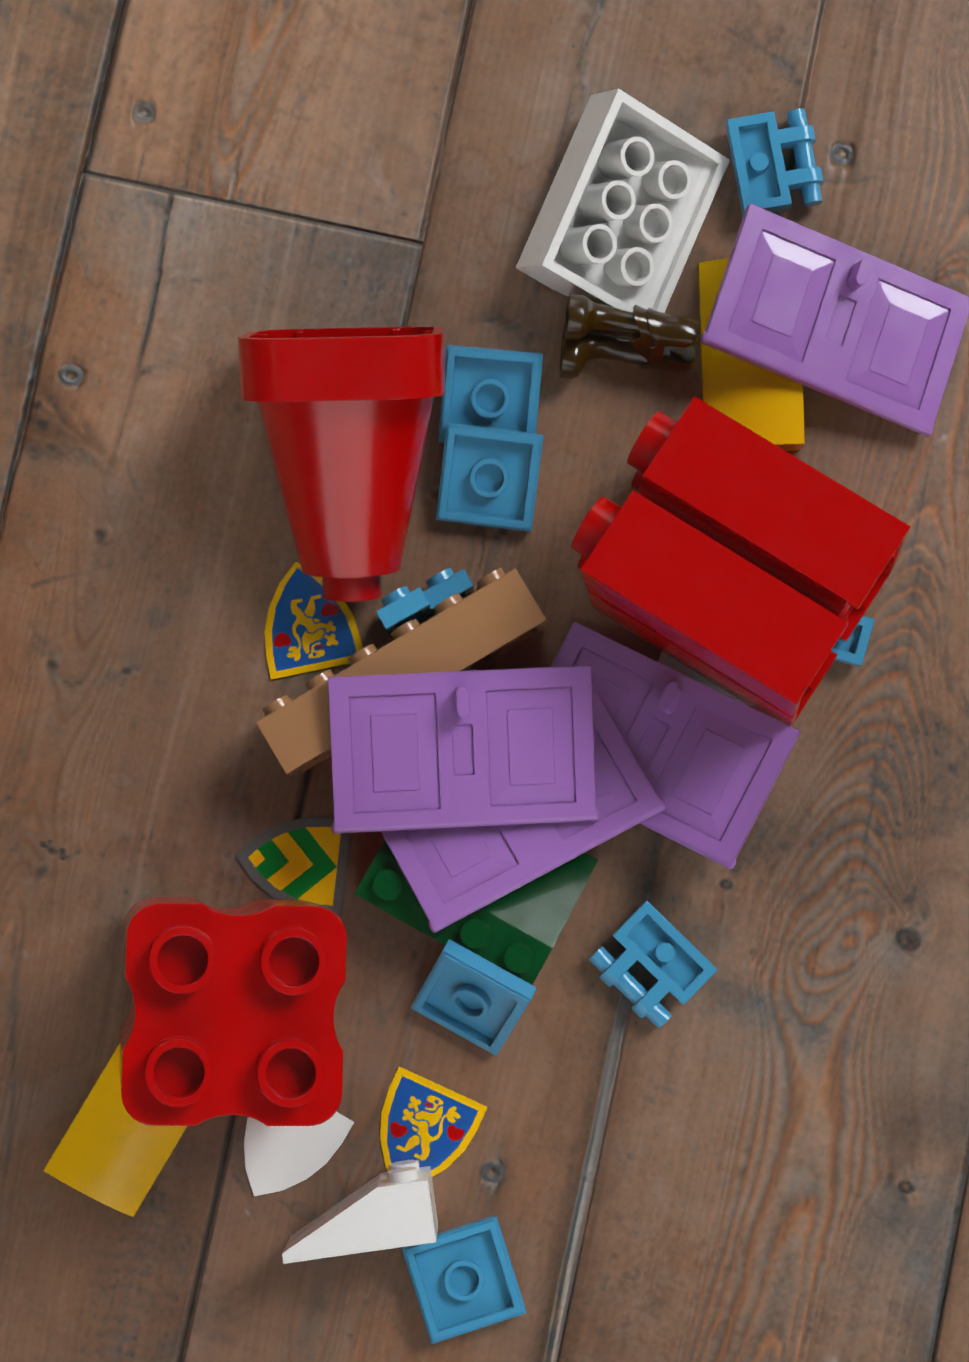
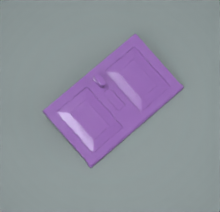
[700,204,969,437]
[551,622,801,870]
[328,665,599,834]
[380,686,665,933]

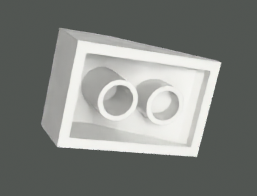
[282,1160,438,1264]

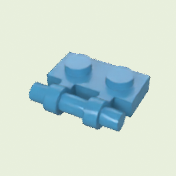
[725,108,824,217]
[588,900,718,1029]

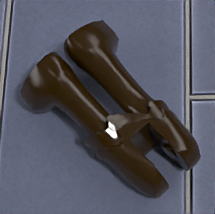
[559,293,701,379]

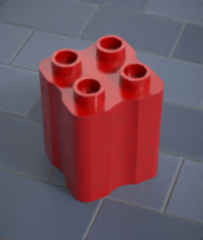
[119,897,347,1126]

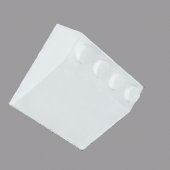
[516,88,730,313]

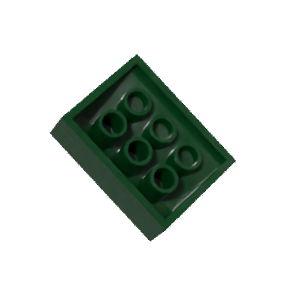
[354,840,598,985]

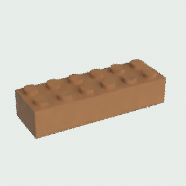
[256,568,547,778]

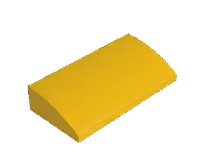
[698,258,805,451]
[43,1044,187,1217]

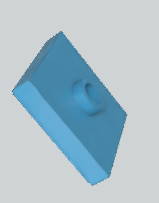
[438,345,543,443]
[436,423,544,532]
[411,939,537,1056]
[402,1214,527,1344]

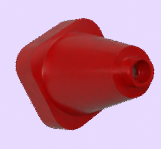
[238,326,446,602]

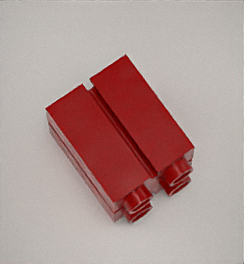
[571,396,911,727]

